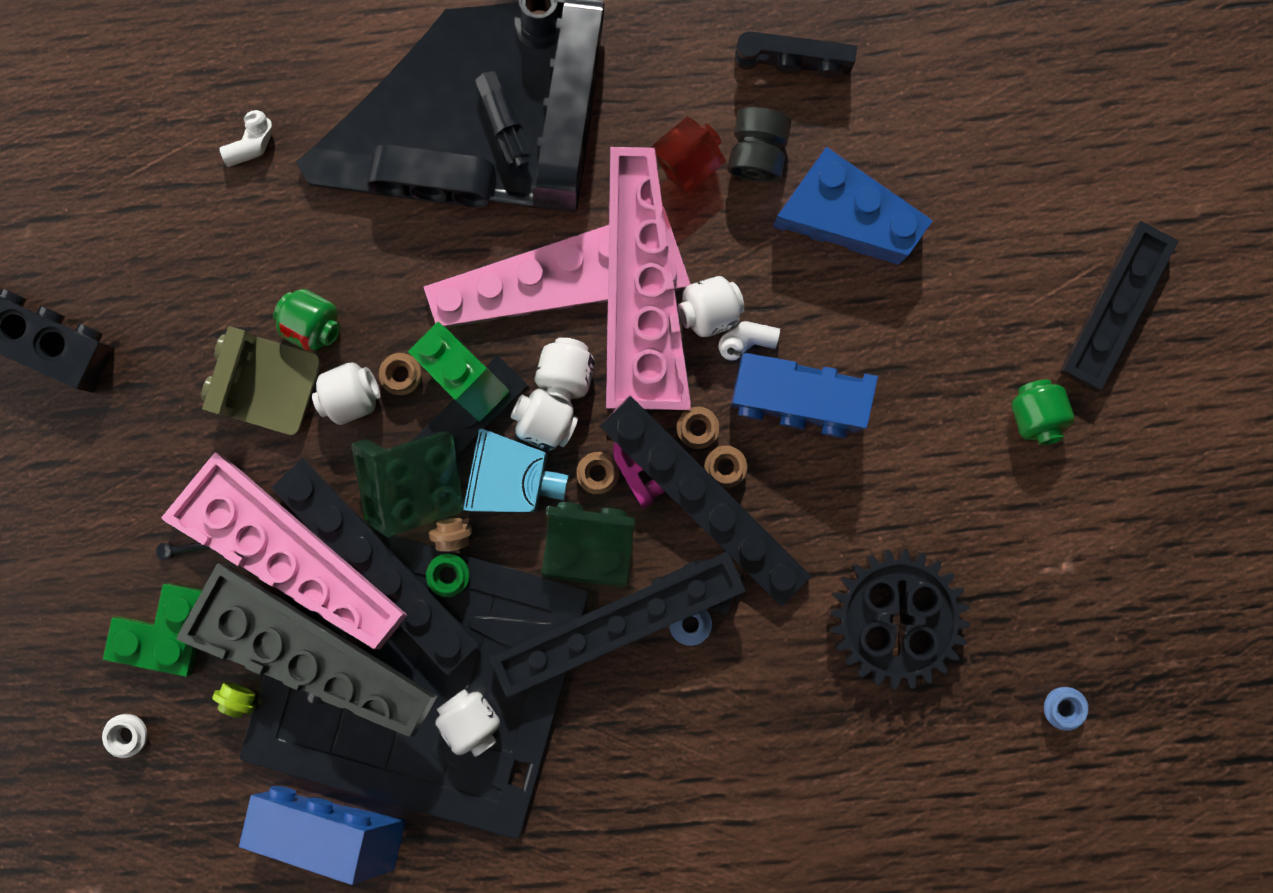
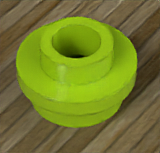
[212,682,256,718]

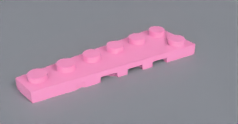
[606,147,691,410]
[424,207,690,328]
[161,452,407,649]

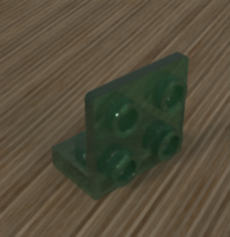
[351,431,463,537]
[541,502,635,588]

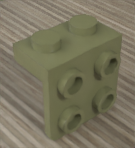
[201,326,321,435]

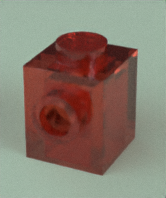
[650,116,726,194]

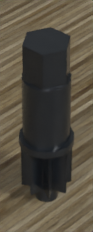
[475,71,532,169]

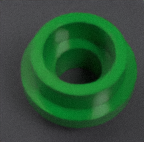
[426,554,470,597]

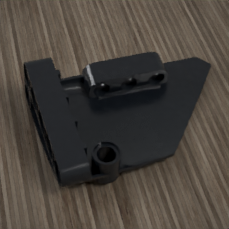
[296,0,605,213]

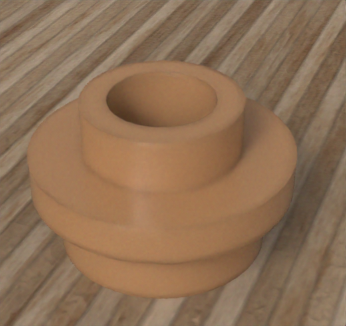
[379,353,422,396]
[677,407,719,449]
[704,446,747,488]
[577,452,619,494]
[429,518,472,551]

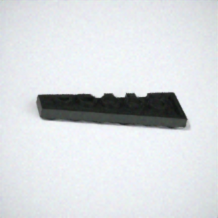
[176,563,437,737]

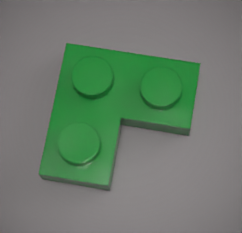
[102,583,202,677]

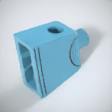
[463,429,569,512]

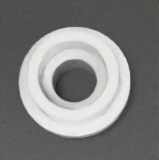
[102,714,147,758]

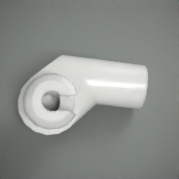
[220,110,273,167]
[719,321,780,361]

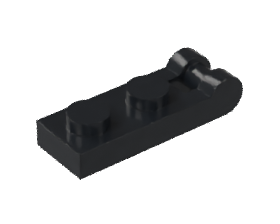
[734,31,858,79]

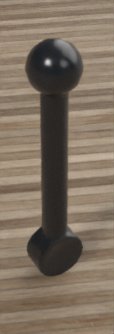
[155,542,212,560]

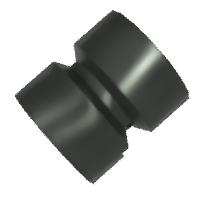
[727,107,792,183]

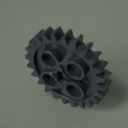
[828,549,971,689]

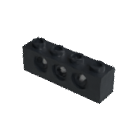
[0,288,114,393]

